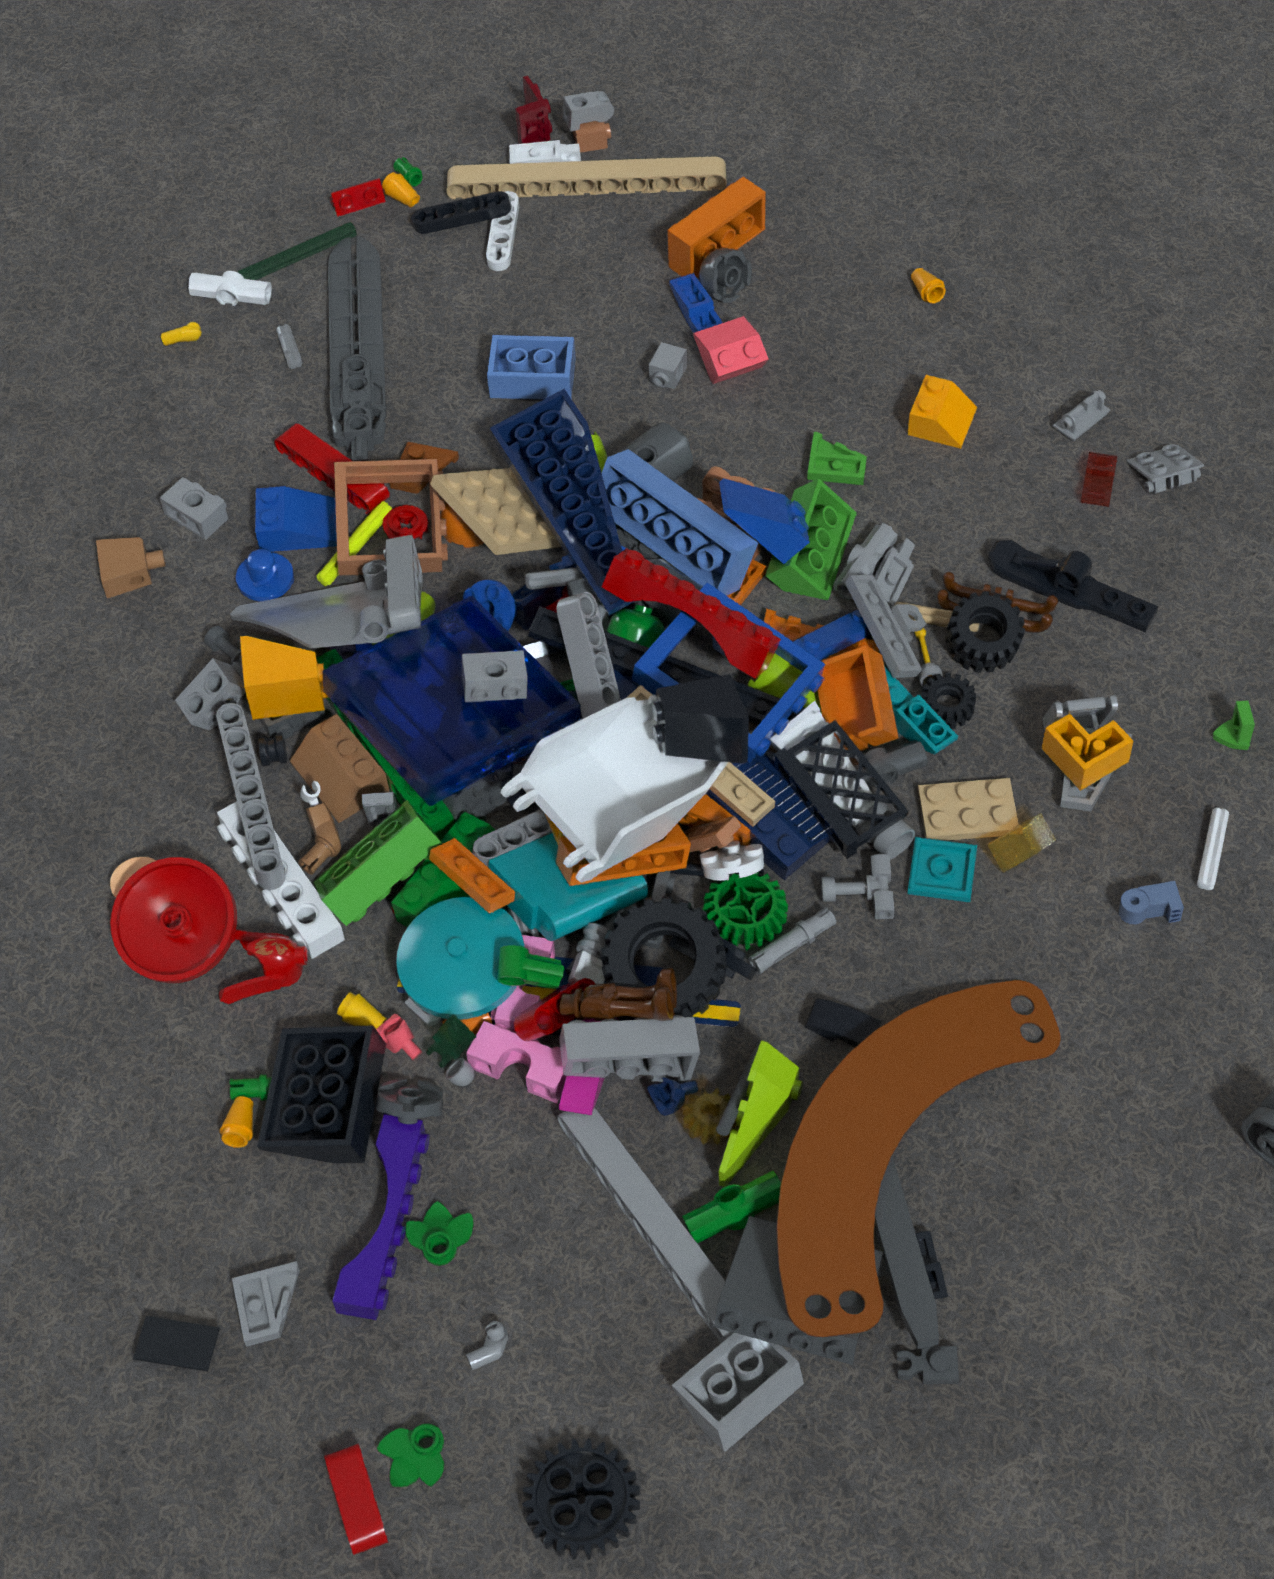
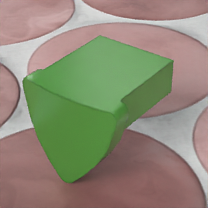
[1213,700,1255,750]

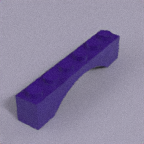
[332,1114,430,1320]

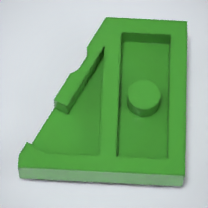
[807,432,867,485]

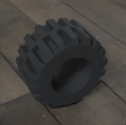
[945,591,1025,673]

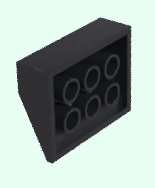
[257,1026,386,1163]

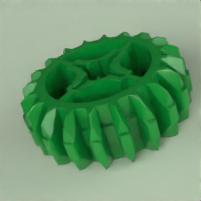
[702,872,788,951]

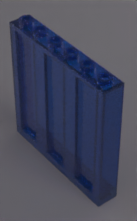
[323,596,581,806]

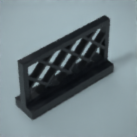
[774,720,909,859]

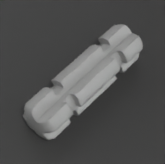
[276,324,303,369]

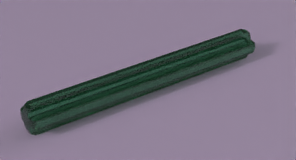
[237,222,357,280]

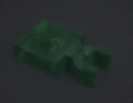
[426,1014,477,1068]

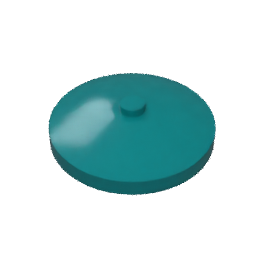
[397,897,525,1020]

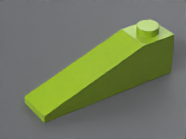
[719,1041,803,1187]

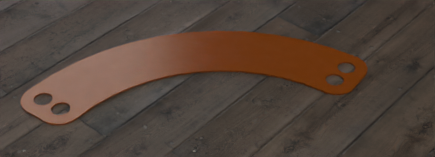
[777,980,1061,1337]

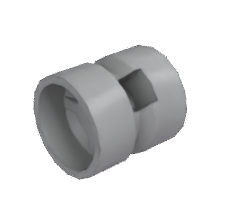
[856,802,915,860]

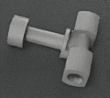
[821,854,894,919]

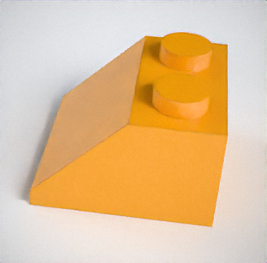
[908,375,977,449]

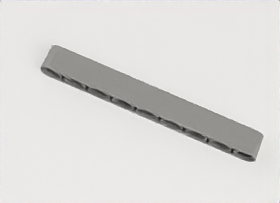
[557,1107,734,1343]

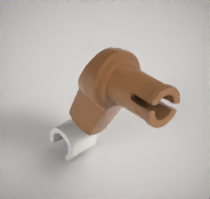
[298,781,341,875]

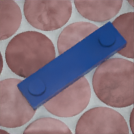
[793,610,871,661]

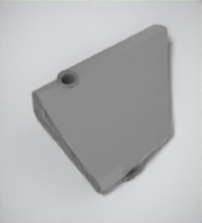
[230,535,423,648]

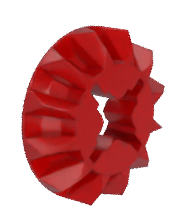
[383,505,428,539]

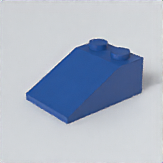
[719,478,810,564]
[255,486,337,552]

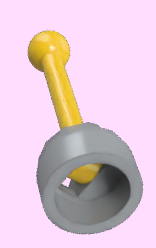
[915,628,943,687]

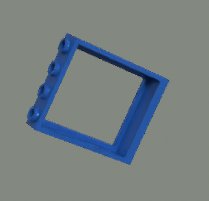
[632,582,825,763]

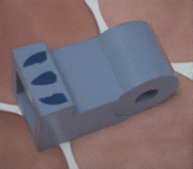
[1119,881,1184,924]

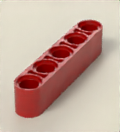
[274,423,390,515]

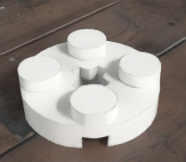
[700,841,764,880]

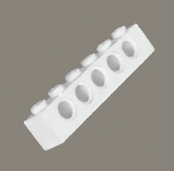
[217,801,345,959]

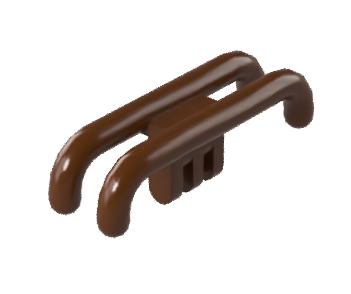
[937,572,1058,633]

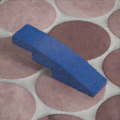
[669,273,723,333]

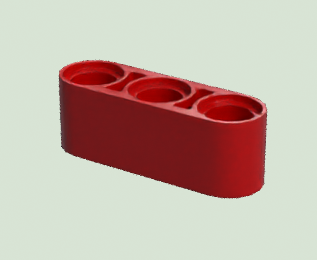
[514,978,596,1042]
[324,1443,389,1555]

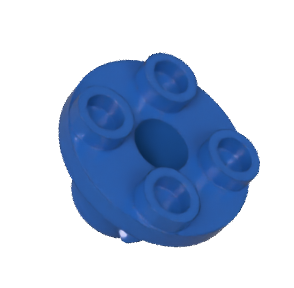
[236,549,294,602]
[463,579,517,639]

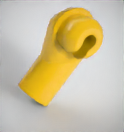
[161,322,202,346]

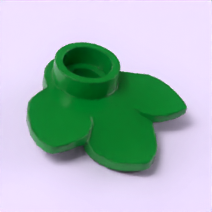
[406,1201,474,1266]
[377,1424,444,1487]

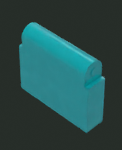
[488,833,648,941]

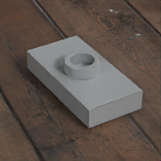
[362,792,398,827]

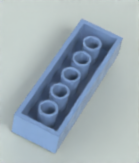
[601,449,758,596]

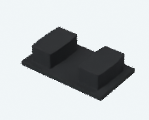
[133,1316,220,1372]

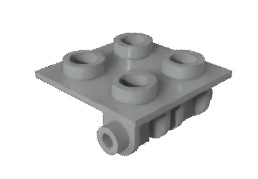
[1127,444,1204,494]

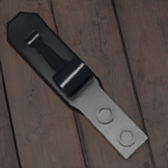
[988,539,1159,632]

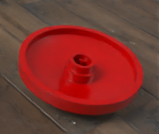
[110,857,237,983]

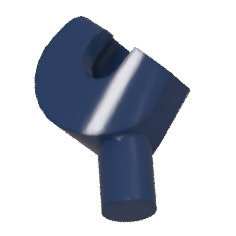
[647,1078,698,1116]

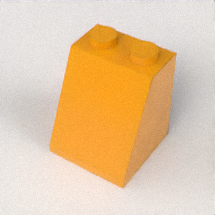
[240,636,329,720]

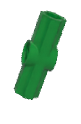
[682,1170,781,1243]

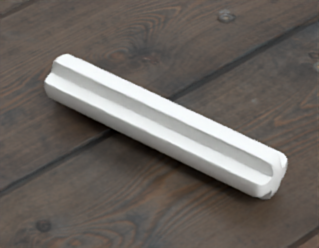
[1197,807,1229,890]

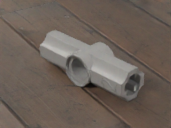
[834,523,898,600]

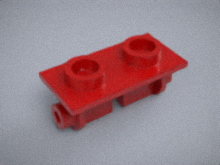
[330,178,386,217]

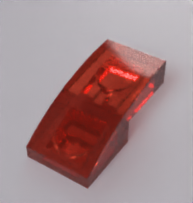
[1080,452,1117,507]

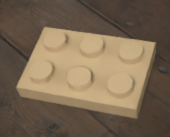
[918,778,1020,841]

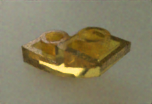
[987,813,1056,873]

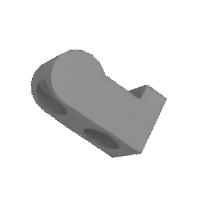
[562,91,614,132]

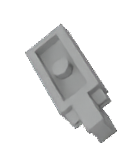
[874,538,915,609]

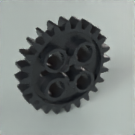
[522,1438,640,1560]

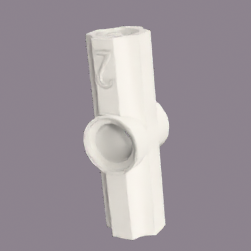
[188,271,272,306]

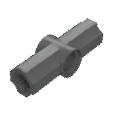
[852,740,928,788]

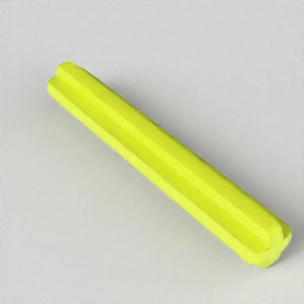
[316,501,392,586]

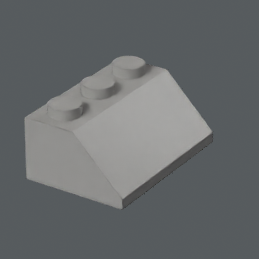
[672,1333,804,1452]

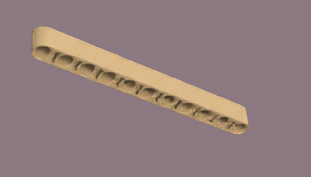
[446,157,727,199]

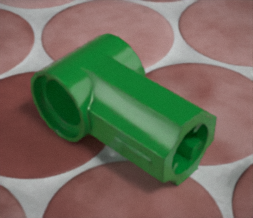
[497,945,564,990]

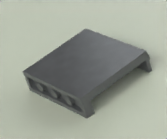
[714,1216,883,1365]

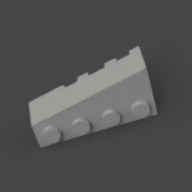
[559,1015,700,1083]

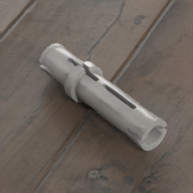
[748,907,836,975]

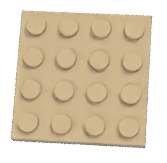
[430,468,561,555]

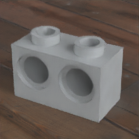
[175,658,245,730]

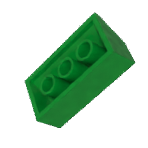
[391,812,495,927]

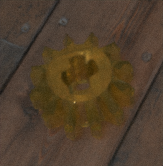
[682,1087,737,1145]

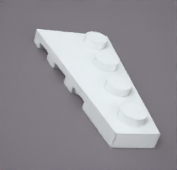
[770,701,875,827]

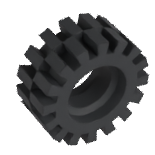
[921,673,976,729]

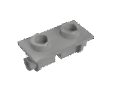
[1053,390,1111,441]

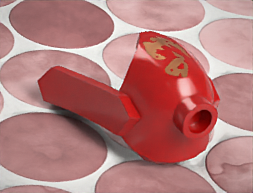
[219,930,308,1004]

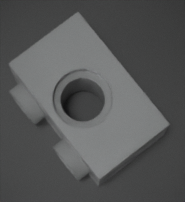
[160,477,228,540]
[462,651,527,702]

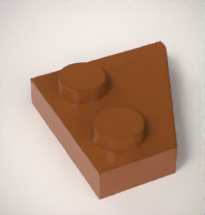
[390,442,459,494]

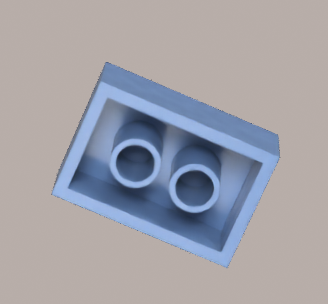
[487,335,576,400]

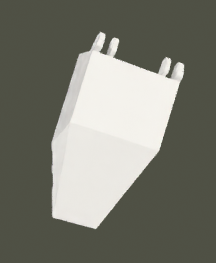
[501,695,728,883]

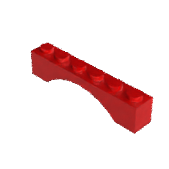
[602,548,781,679]

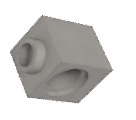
[649,342,687,389]

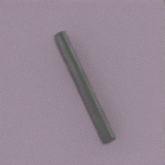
[716,1041,761,1136]

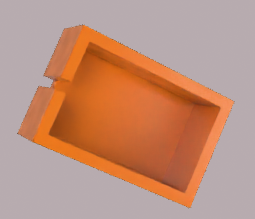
[818,645,899,751]

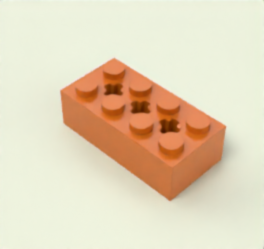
[668,176,766,278]

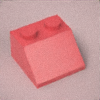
[693,316,769,384]

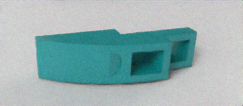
[884,666,958,755]

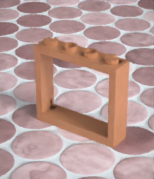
[334,459,448,576]

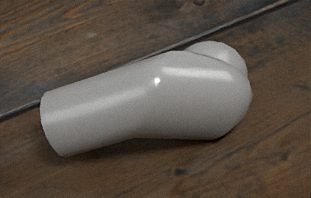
[466,1321,508,1371]

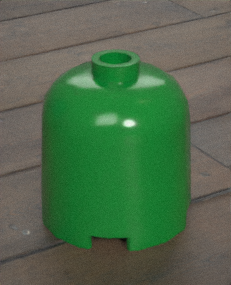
[607,604,665,648]

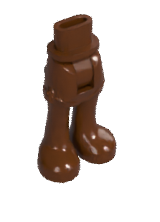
[560,968,677,1021]

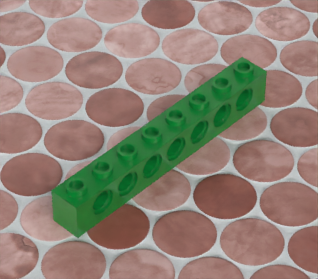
[317,649,454,841]

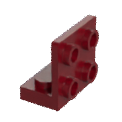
[515,75,553,144]

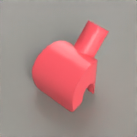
[376,1014,422,1060]

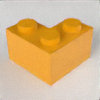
[1042,714,1134,791]

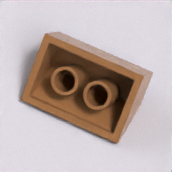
[290,714,390,823]

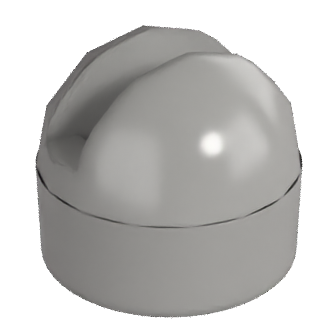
[445,1058,475,1086]

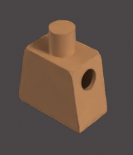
[96,537,166,598]

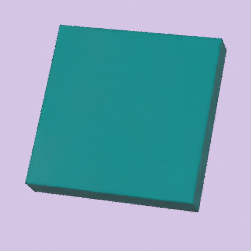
[907,837,977,902]

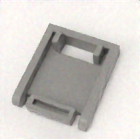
[1042,695,1118,730]

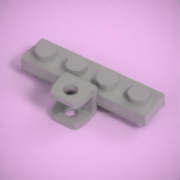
[845,575,926,678]

